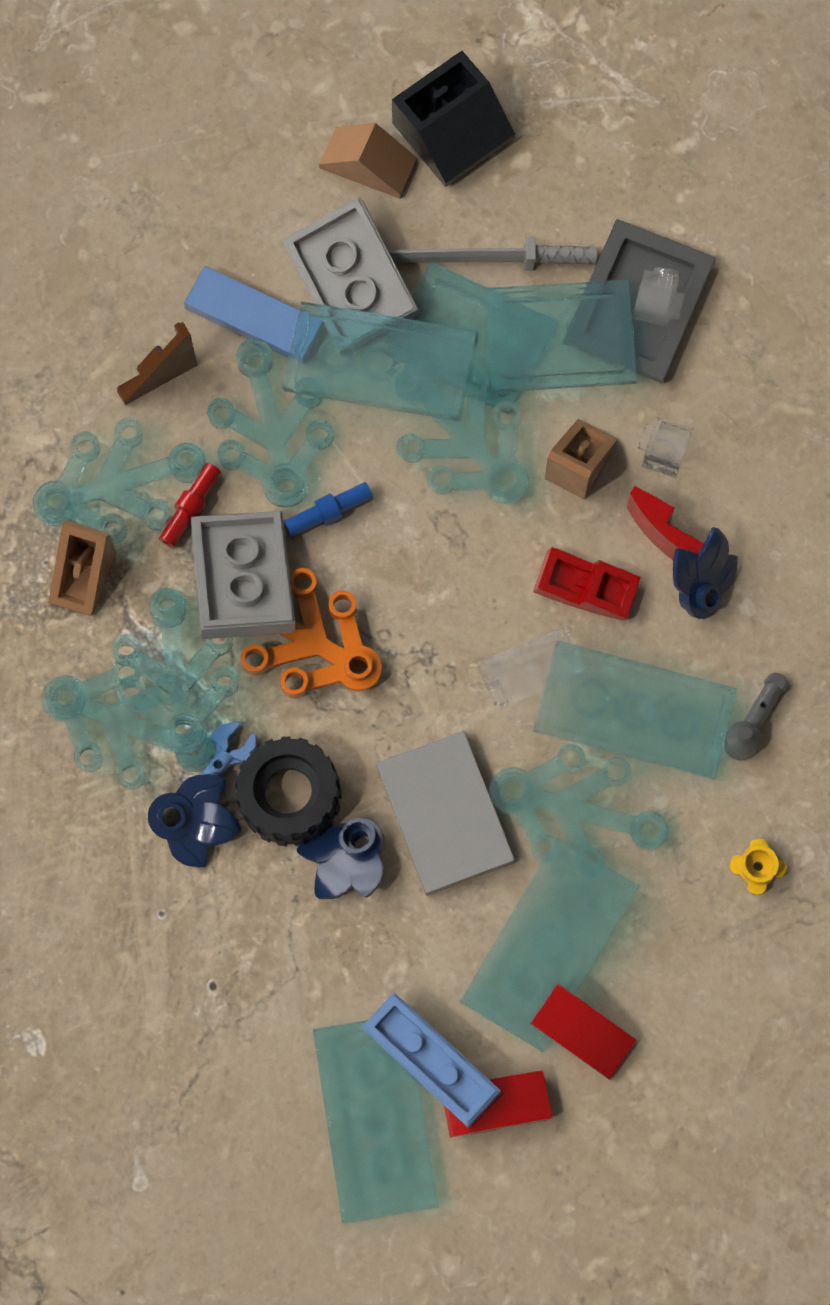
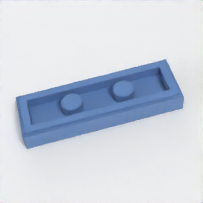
[184,266,324,365]
[362,992,502,1128]

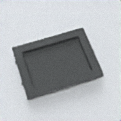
[562,219,716,384]

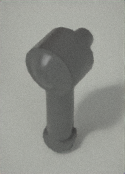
[724,673,788,761]

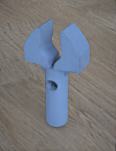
[200,722,257,777]

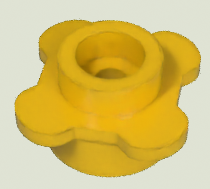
[729,839,787,895]

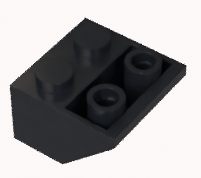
[391,50,515,187]

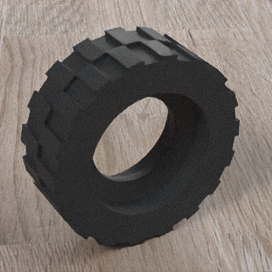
[235,736,342,847]

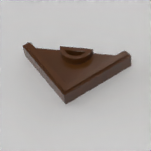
[117,322,197,405]

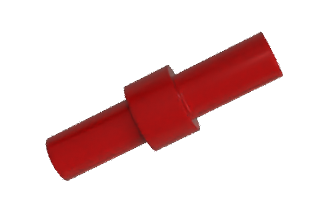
[159,463,222,548]

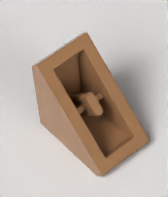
[319,123,417,199]
[545,419,618,500]
[48,520,116,616]

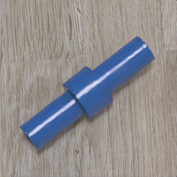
[283,482,373,538]

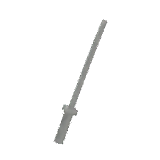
[389,237,597,271]

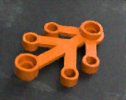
[241,568,382,698]

